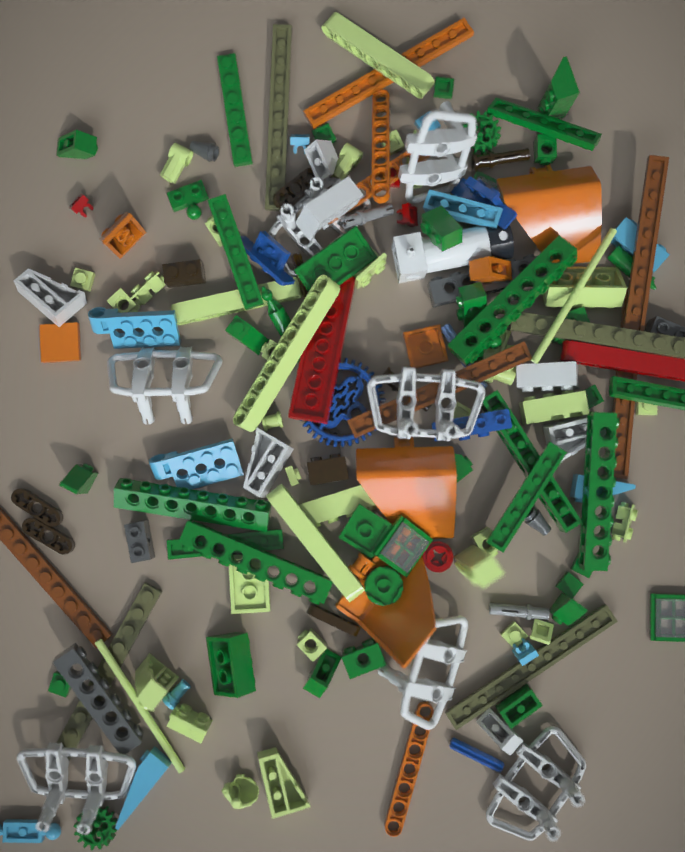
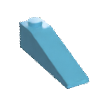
[423,189,503,228]
[115,746,172,830]

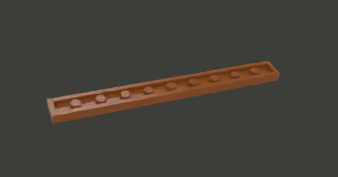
[623,155,669,351]
[613,288,638,479]
[347,341,532,438]
[0,507,113,649]

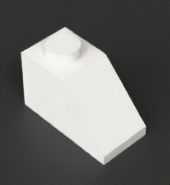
[304,139,338,182]
[476,708,523,755]

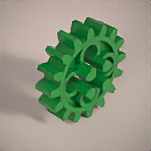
[463,111,501,154]
[74,806,118,851]

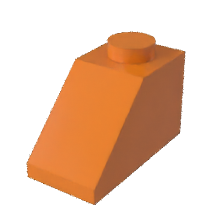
[469,256,512,283]

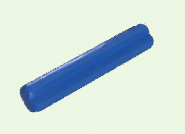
[449,737,504,773]

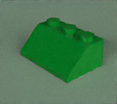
[537,56,580,119]
[206,632,256,698]

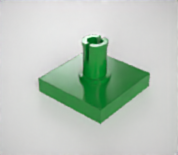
[339,504,393,558]

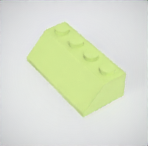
[542,267,627,308]

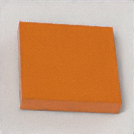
[39,322,81,363]
[403,324,449,369]

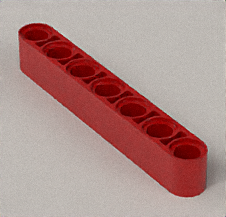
[560,341,685,382]

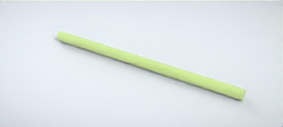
[531,228,617,364]
[95,639,185,773]

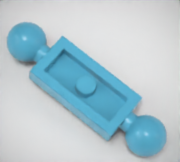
[0,819,61,843]

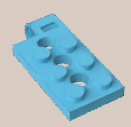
[88,307,181,349]
[149,438,244,489]

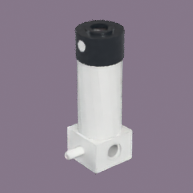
[391,225,514,284]

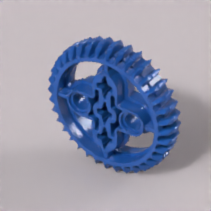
[299,358,386,447]

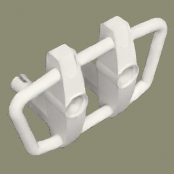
[398,101,477,203]
[268,177,371,277]
[107,346,223,425]
[367,366,485,441]
[378,615,468,730]
[486,726,586,841]
[17,742,136,834]

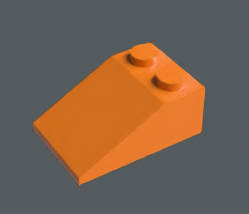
[99,212,146,259]

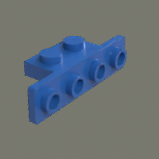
[451,176,517,229]
[241,231,295,286]
[432,409,512,442]

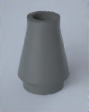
[190,140,219,162]
[525,507,551,536]

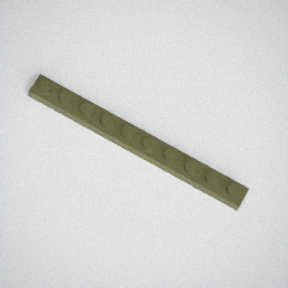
[265,24,292,211]
[510,312,685,359]
[56,582,163,761]
[445,604,618,730]

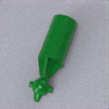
[607,245,657,290]
[261,286,291,337]

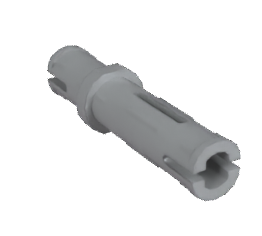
[340,203,394,229]
[489,603,549,620]

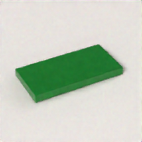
[293,226,378,292]

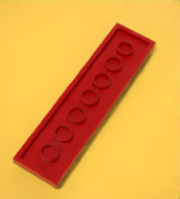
[288,277,356,424]

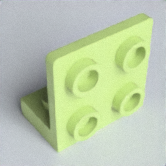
[352,246,387,289]
[167,703,213,743]

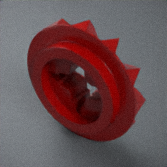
[423,541,454,573]

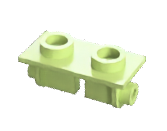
[130,271,165,307]
[611,502,638,543]

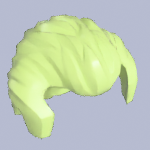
[222,774,259,809]

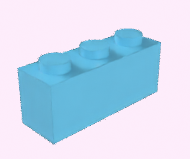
[611,217,670,273]

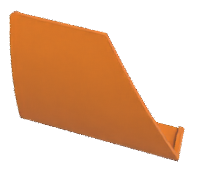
[497,165,602,264]
[356,437,457,539]
[335,534,436,669]

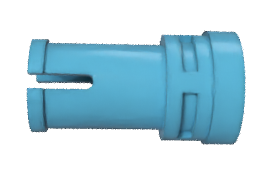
[162,679,191,710]

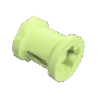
[262,411,284,432]

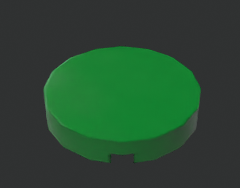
[364,566,403,606]

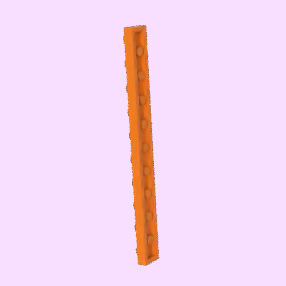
[303,18,474,129]

